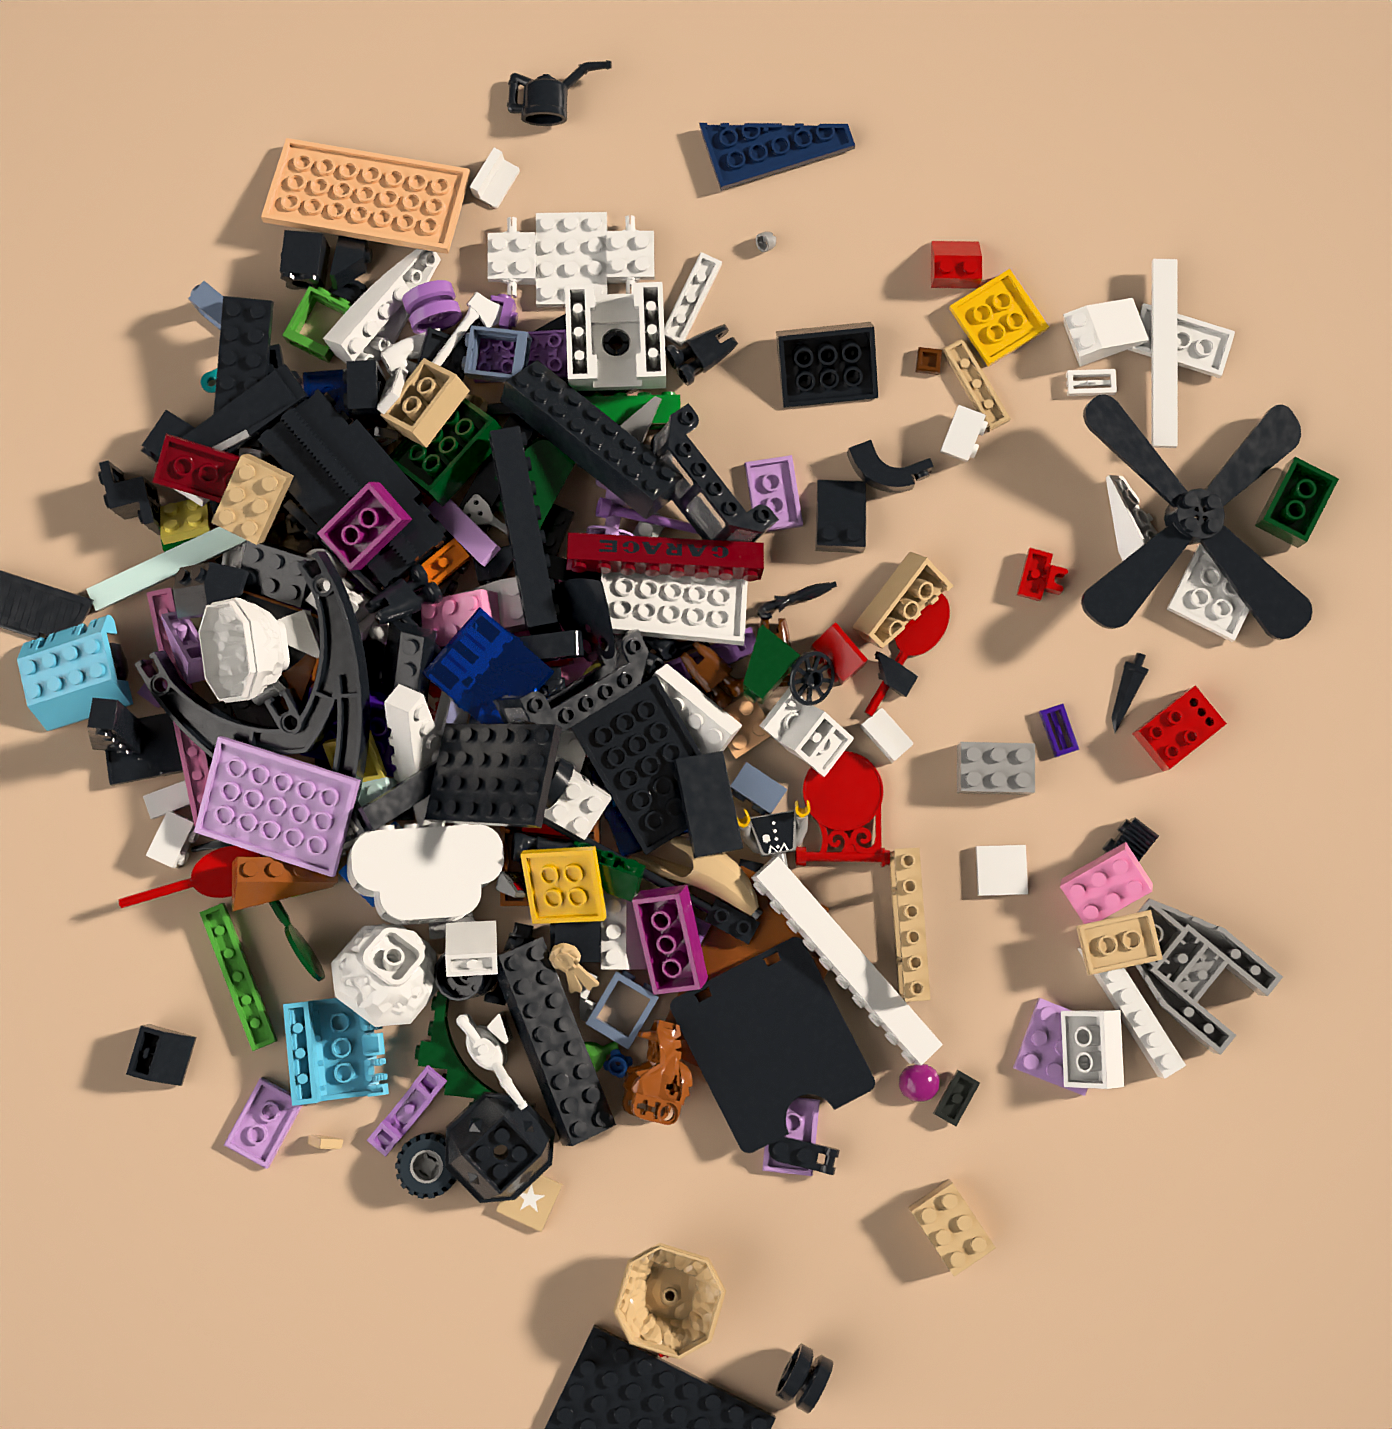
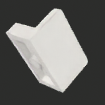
[470,148,520,209]
[860,708,913,763]

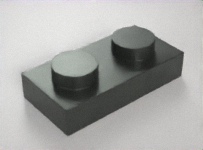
[933,1070,980,1126]

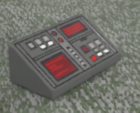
[495,871,528,898]

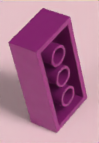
[632,885,708,995]

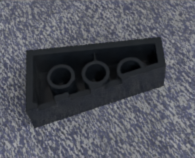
[87,698,145,756]

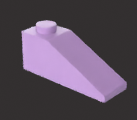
[161,611,205,684]

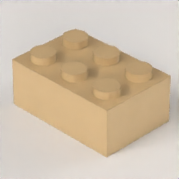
[380,358,470,448]
[211,454,294,545]
[908,1179,996,1277]

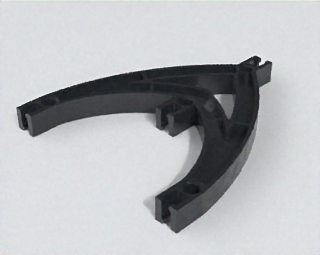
[135,551,370,844]

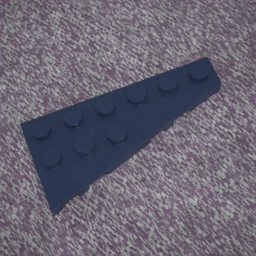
[699,123,855,191]

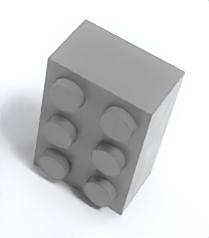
[957,742,1035,795]

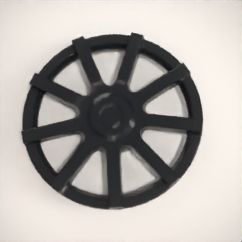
[788,651,835,706]

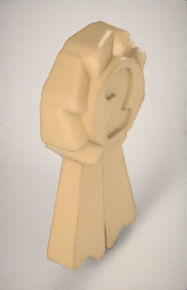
[549,943,599,993]

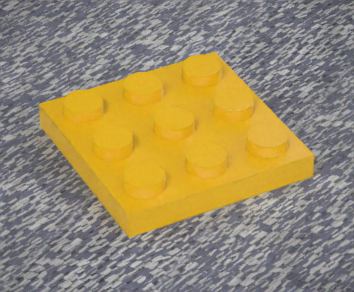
[949,269,1049,367]
[520,846,607,924]

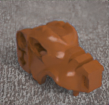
[622,1019,693,1125]

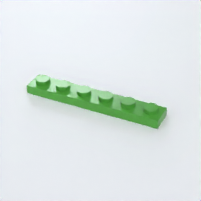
[199,903,278,1051]

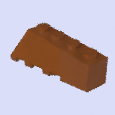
[232,857,338,912]

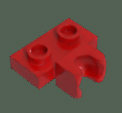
[1016,548,1068,601]

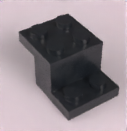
[98,460,161,535]

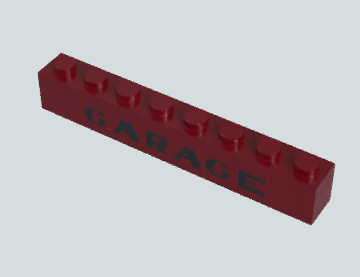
[566,532,764,582]

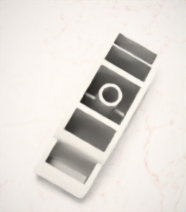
[347,822,504,925]

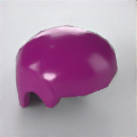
[899,1064,940,1102]

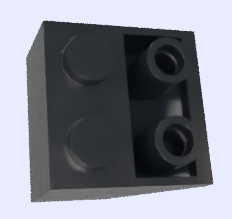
[126,1024,197,1086]

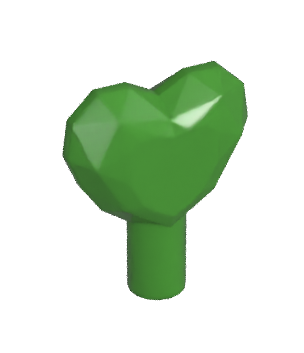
[584,1041,620,1072]

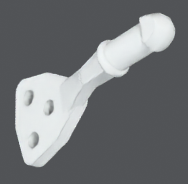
[463,494,508,537]

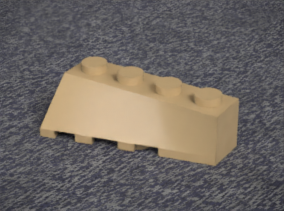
[852,551,953,649]

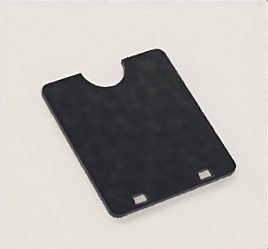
[670,937,875,1153]

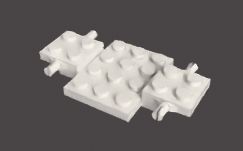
[488,212,655,307]

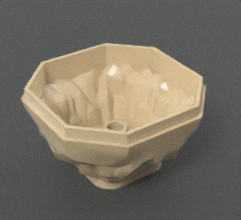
[613,1243,726,1360]

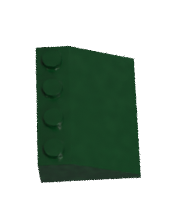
[389,398,502,507]

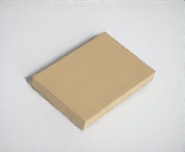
[1076,910,1163,975]

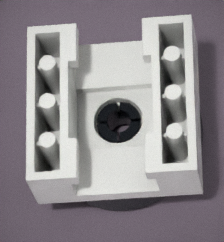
[565,282,666,396]

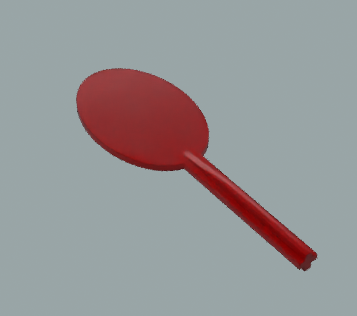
[864,593,950,717]
[118,846,262,909]

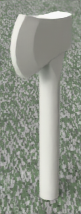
[432,292,503,366]

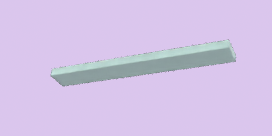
[86,527,247,611]

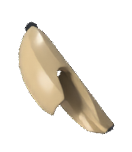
[628,836,764,920]

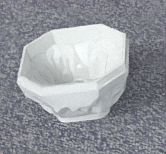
[199,598,290,703]
[331,923,439,1027]

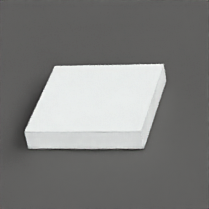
[975,845,1028,896]

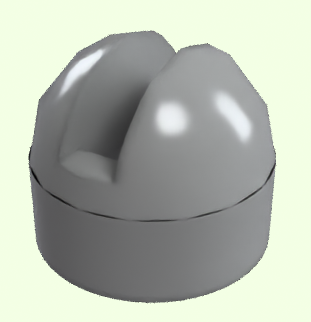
[756,231,776,252]

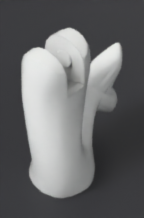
[380,328,442,376]

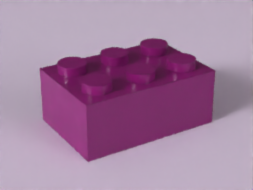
[317,482,412,571]

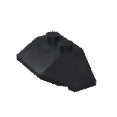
[173,562,249,620]

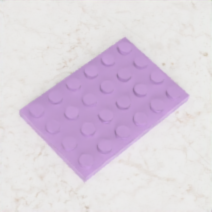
[194,736,361,877]

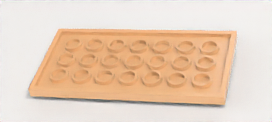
[261,138,470,254]

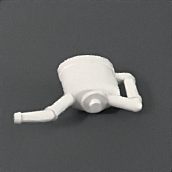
[456,1014,528,1110]

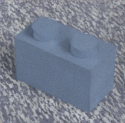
[730,762,787,816]

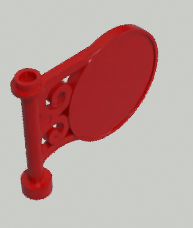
[795,751,890,867]

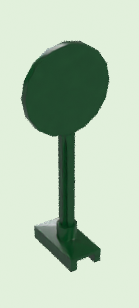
[268,900,325,981]

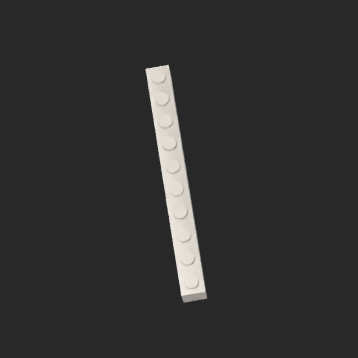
[751,857,943,1065]

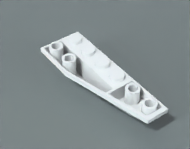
[323,249,441,363]

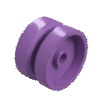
[402,280,463,334]

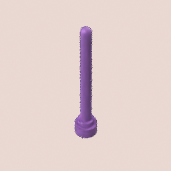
[596,497,698,534]

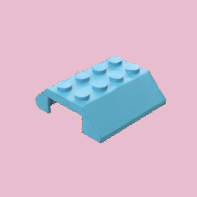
[17,615,133,731]
[283,998,389,1106]

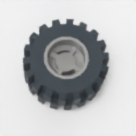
[395,1132,457,1199]

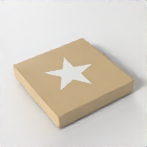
[496,1175,563,1232]

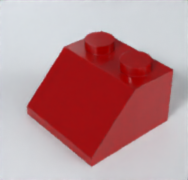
[931,241,982,289]
[810,622,868,685]

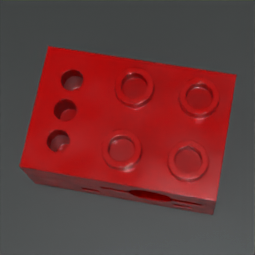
[1132,685,1227,772]

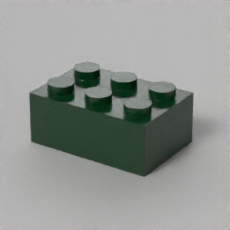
[1255,456,1339,548]

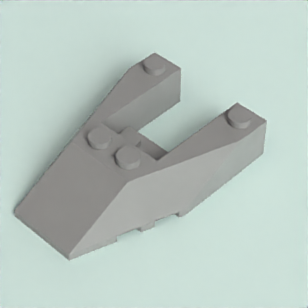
[1135,899,1283,1055]

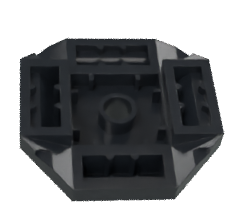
[445,1091,555,1203]

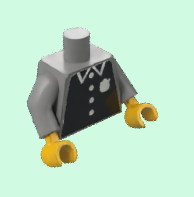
[737,800,810,867]

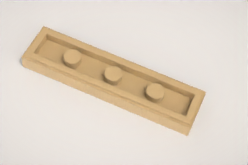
[942,338,1011,432]

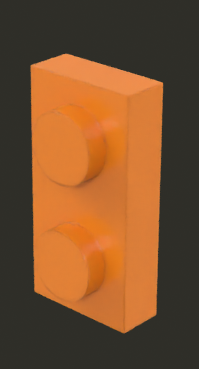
[422,538,471,585]

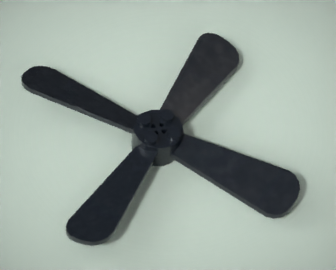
[1081,394,1313,640]

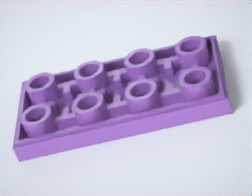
[474,330,568,383]

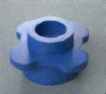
[603,1049,633,1078]

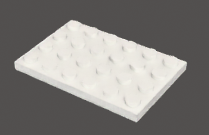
[601,572,748,646]

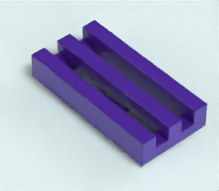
[1039,704,1079,758]

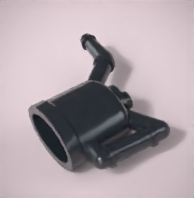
[507,60,612,126]

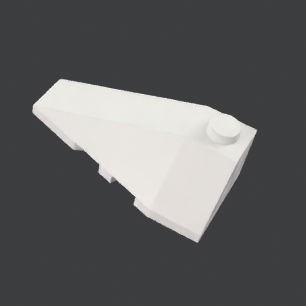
[1106,475,1158,561]

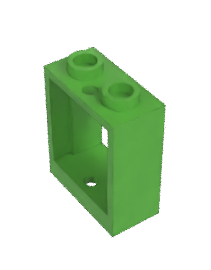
[282,286,352,363]

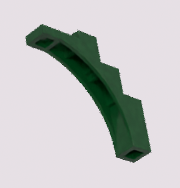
[415,991,536,1109]

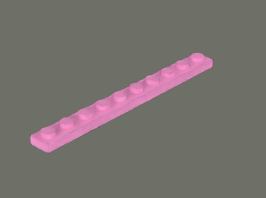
[146,587,210,826]

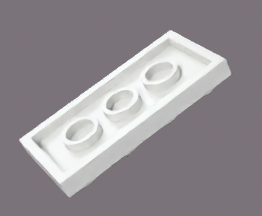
[1128,303,1235,378]

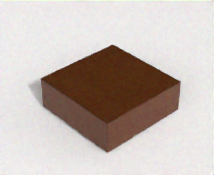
[915,347,942,375]

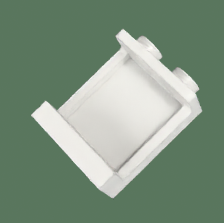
[445,920,498,977]

